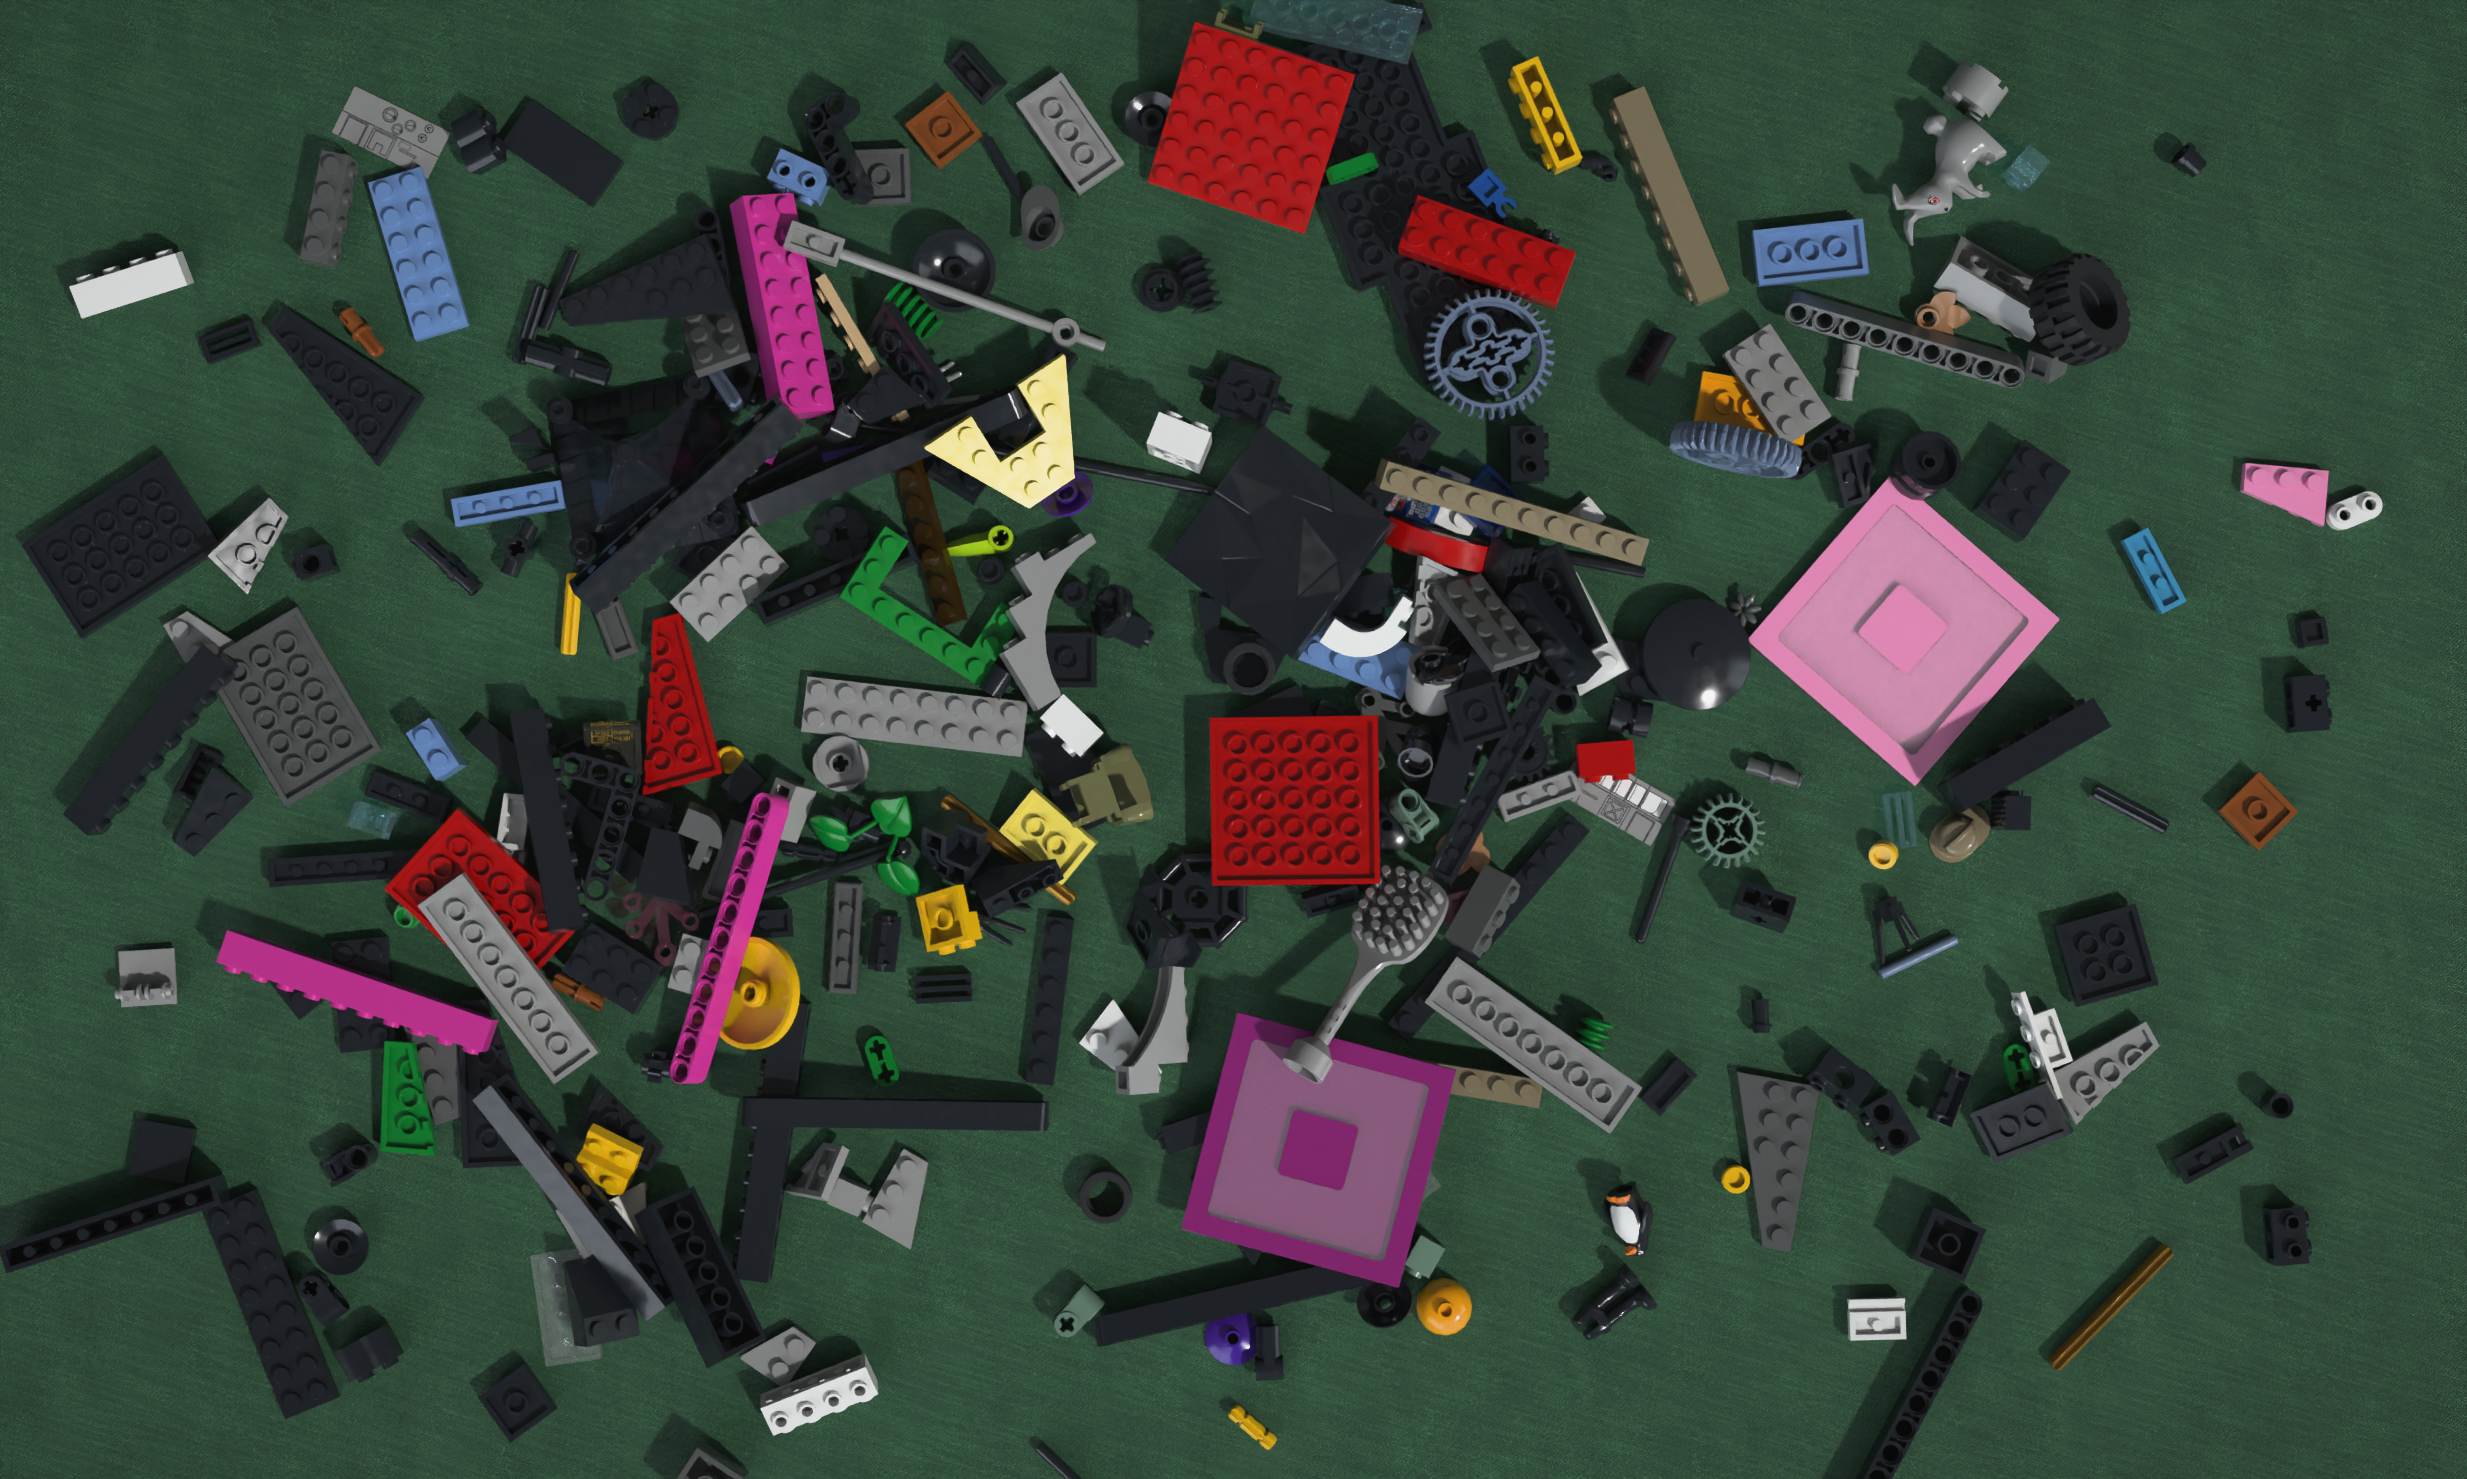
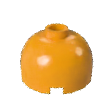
[1416,1278,1472,1335]

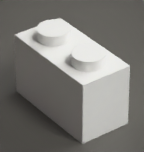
[1040,694,1105,758]

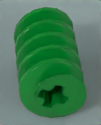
[882,281,944,340]
[1573,1014,1615,1058]

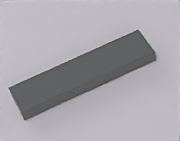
[828,882,864,995]

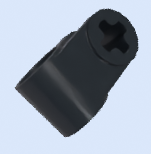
[821,392,861,447]
[319,1142,378,1188]
[298,1271,350,1327]

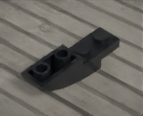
[999,343,1078,449]

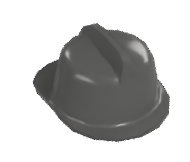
[1021,185,1065,251]

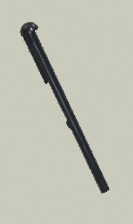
[698,839,912,921]

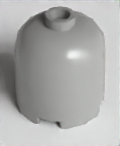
[1405,645,1464,717]

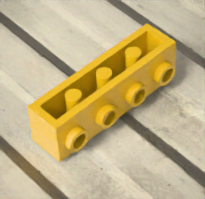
[1508,56,1582,175]

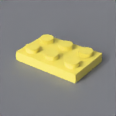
[999,788,1098,885]

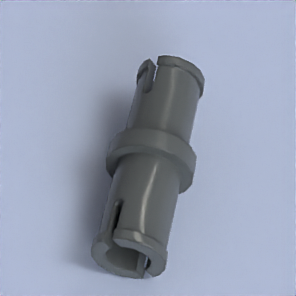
[1744,756,1803,789]

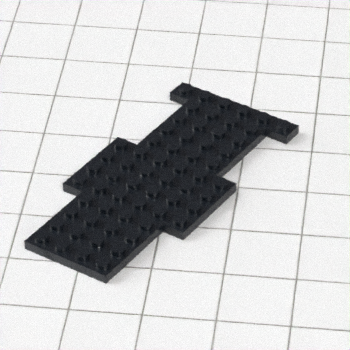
[1293,2,1523,386]

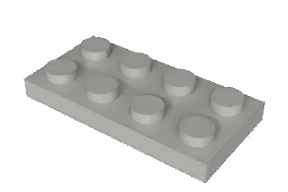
[1016,72,1124,196]
[1722,324,1831,442]
[669,525,789,642]

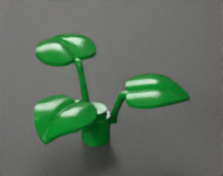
[809,795,920,896]

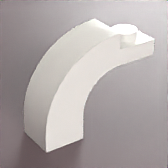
[1320,594,1414,657]

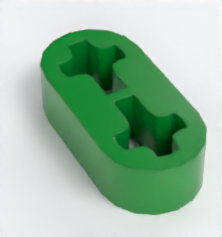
[1325,152,1379,185]
[865,1035,900,1087]
[2001,1044,2035,1094]

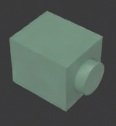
[1405,1232,1445,1279]

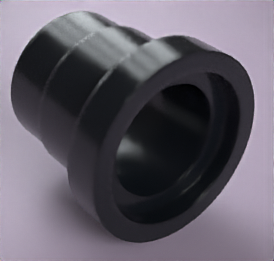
[2171,142,2207,177]

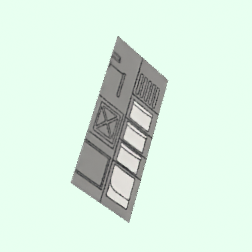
[1569,760,1677,846]

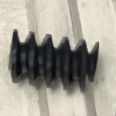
[1176,252,1223,314]

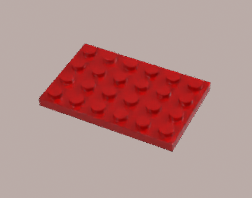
[384,807,585,970]

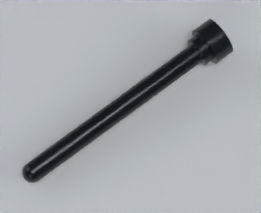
[1635,815,1694,944]

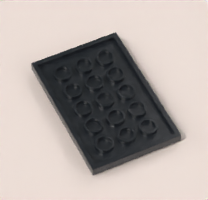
[22,455,220,639]

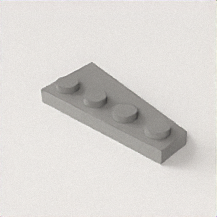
[2054,1021,2160,1125]

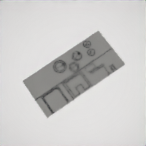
[332,86,451,179]

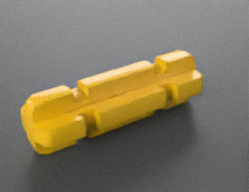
[1228,1404,1277,1450]

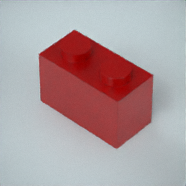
[1574,740,1636,783]

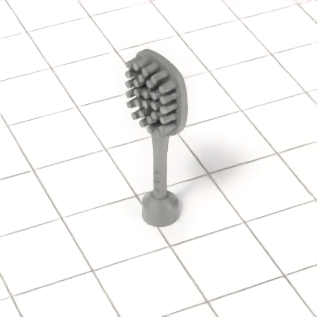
[1283,865,1449,1084]

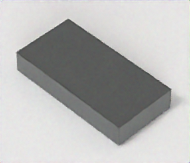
[595,599,640,661]

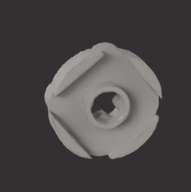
[813,736,869,792]

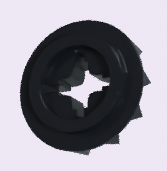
[1140,268,1184,313]

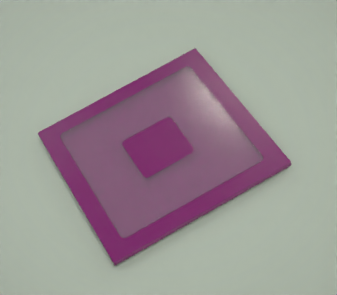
[1181,1012,1456,1288]

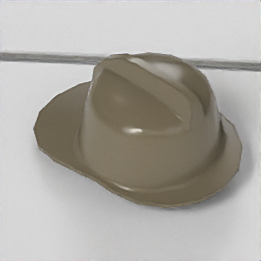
[1929,805,1991,863]

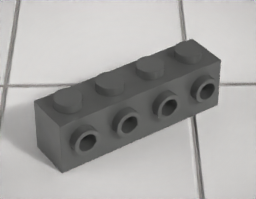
[300,150,358,269]

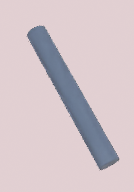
[1878,934,1958,979]

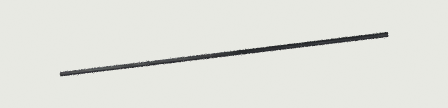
[857,420,1646,578]

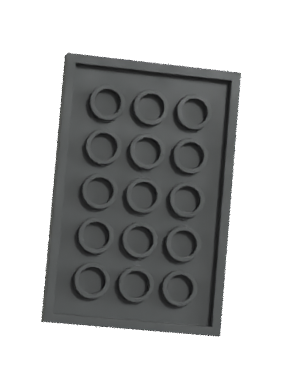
[218,607,384,807]

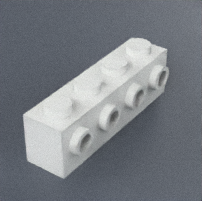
[69,248,194,318]
[760,1353,878,1436]

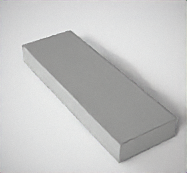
[1497,768,1583,822]

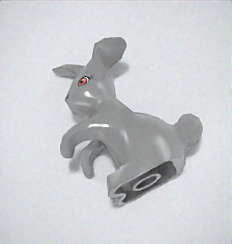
[1892,114,2006,246]

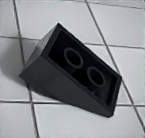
[562,1255,640,1347]

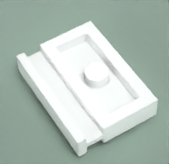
[1847,1297,1906,1341]

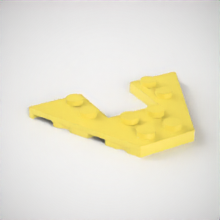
[923,353,1075,508]

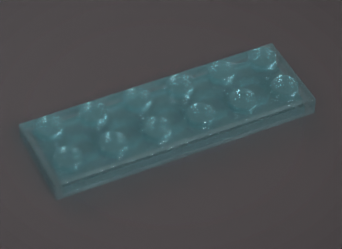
[1247,0,1423,65]

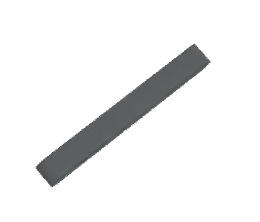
[1785,291,2025,388]

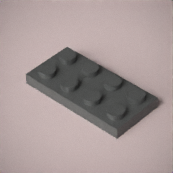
[1433,573,1541,672]

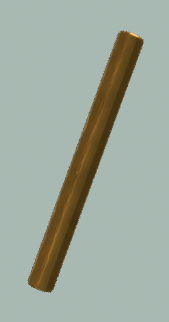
[940,794,1077,906]
[2048,1244,2174,1371]

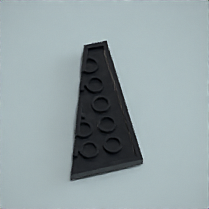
[269,307,425,467]

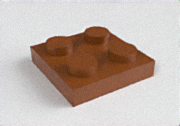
[905,91,983,170]
[2216,772,2298,850]

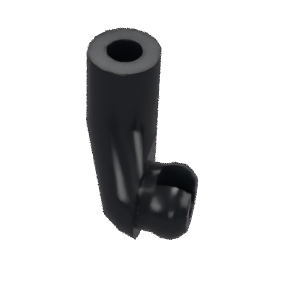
[1580,155,1618,182]

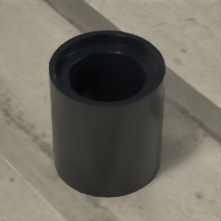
[979,664,1013,700]
[2260,1092,2294,1119]

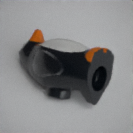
[1603,1181,1654,1256]

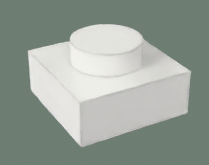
[1568,496,1606,523]

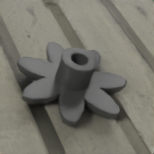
[1728,592,1761,627]

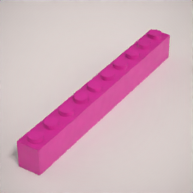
[216,929,499,1055]

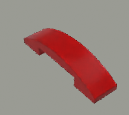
[1384,515,1490,573]

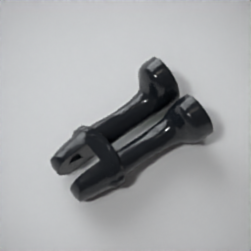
[1572,1263,1658,1340]

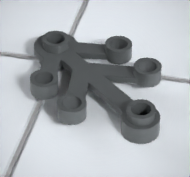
[1355,687,1428,783]

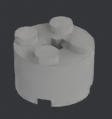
[1942,59,2009,123]

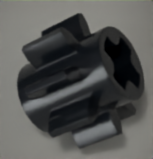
[641,1049,673,1084]

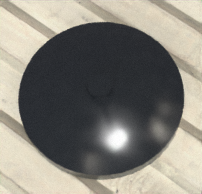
[1640,599,1751,710]

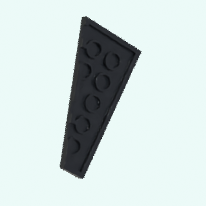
[559,234,739,327]
[457,999,523,1168]

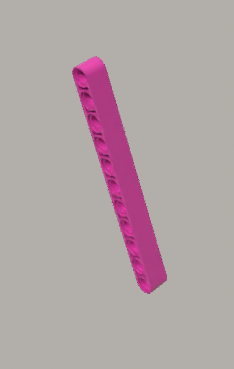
[670,792,790,1084]

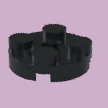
[623,83,680,141]
[814,506,870,562]

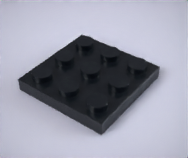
[2052,904,2159,1007]

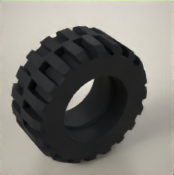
[2028,253,2131,366]

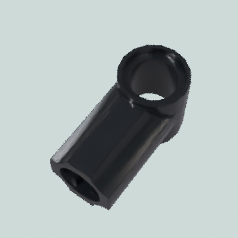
[1255,1323,1284,1381]

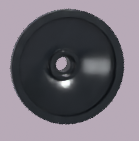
[912,228,996,313]

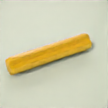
[560,573,581,655]

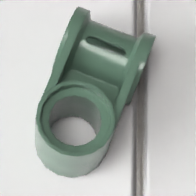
[1388,789,1440,844]
[1054,1284,1105,1337]

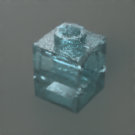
[2002,144,2051,192]

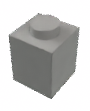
[827,1175,874,1217]

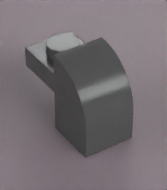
[678,801,723,870]

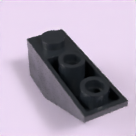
[970,859,1064,919]

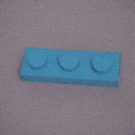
[2120,528,2187,615]

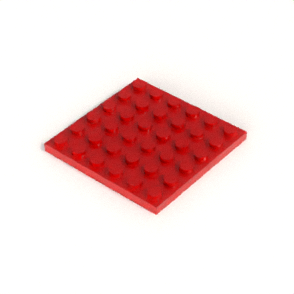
[1148,20,1356,234]
[1210,715,1380,886]

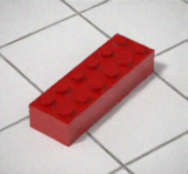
[1398,195,1576,310]

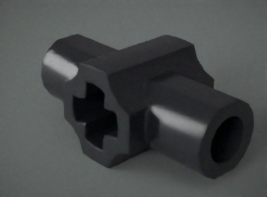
[500,521,539,578]
[828,806,882,843]

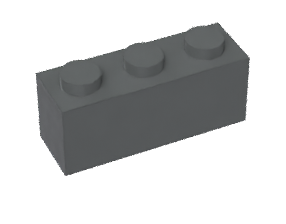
[1444,864,1520,958]

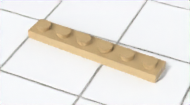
[815,274,912,425]

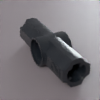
[525,339,613,387]

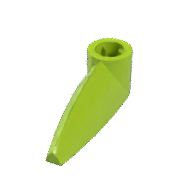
[946,525,1015,557]

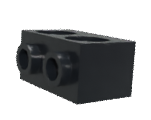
[1859,1089,1921,1157]

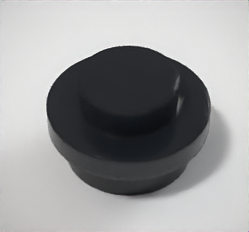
[977,557,1005,585]
[1061,580,1089,608]

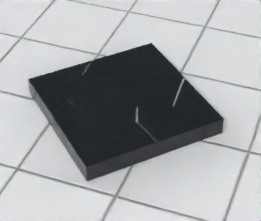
[1164,425,1397,660]

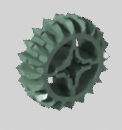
[1690,793,1766,868]

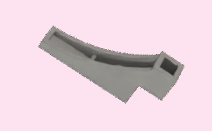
[1115,966,1189,1095]

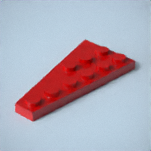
[643,613,725,796]

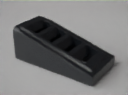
[172,745,225,805]

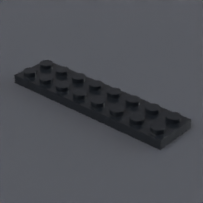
[203,1189,340,1419]

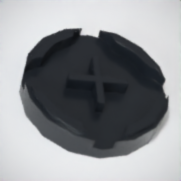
[1089,584,1133,639]

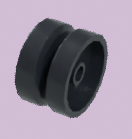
[1889,431,1961,501]

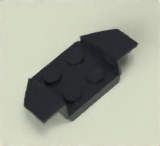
[1123,863,1202,969]

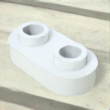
[2325,491,2383,530]

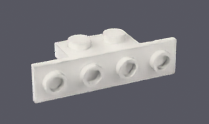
[2011,991,2073,1099]

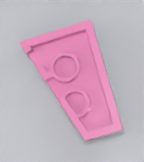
[2240,463,2329,527]

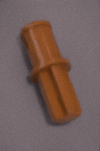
[339,307,385,358]
[552,972,607,1012]

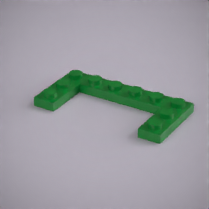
[838,526,1016,686]

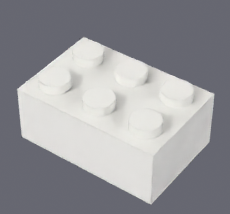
[1146,410,1212,474]

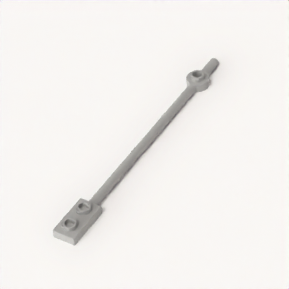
[783,220,1106,352]

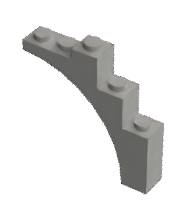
[999,533,1096,711]

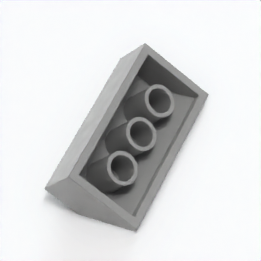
[1934,236,2036,342]

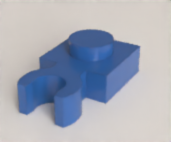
[1467,168,1517,220]

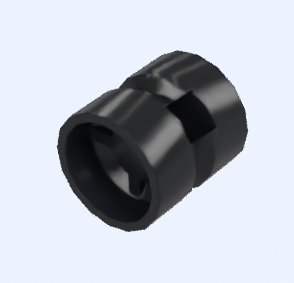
[1607,695,1653,738]
[1397,726,1440,777]

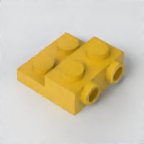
[916,885,982,955]
[576,1123,644,1197]

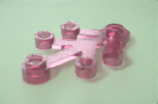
[623,888,700,966]

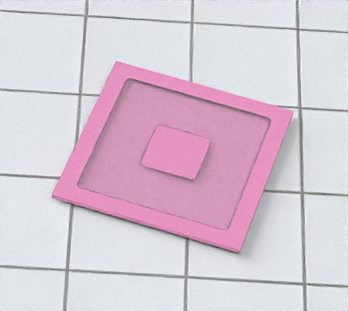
[1748,476,2060,786]

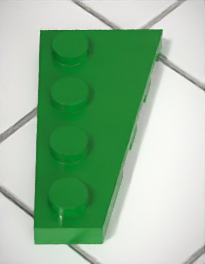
[380,1039,438,1156]

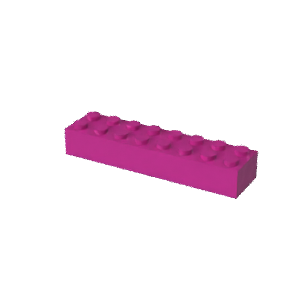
[730,193,835,419]

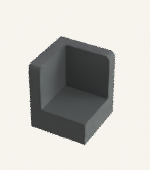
[2025,343,2068,384]

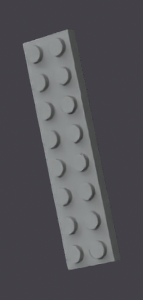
[801,676,1028,757]
[418,872,600,1084]
[1425,957,1642,1134]

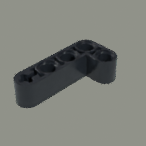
[804,91,874,205]

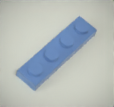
[451,480,567,528]

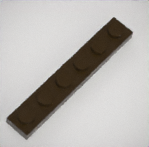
[895,460,968,628]

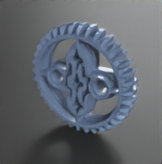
[1423,289,1555,420]
[1669,420,1802,479]

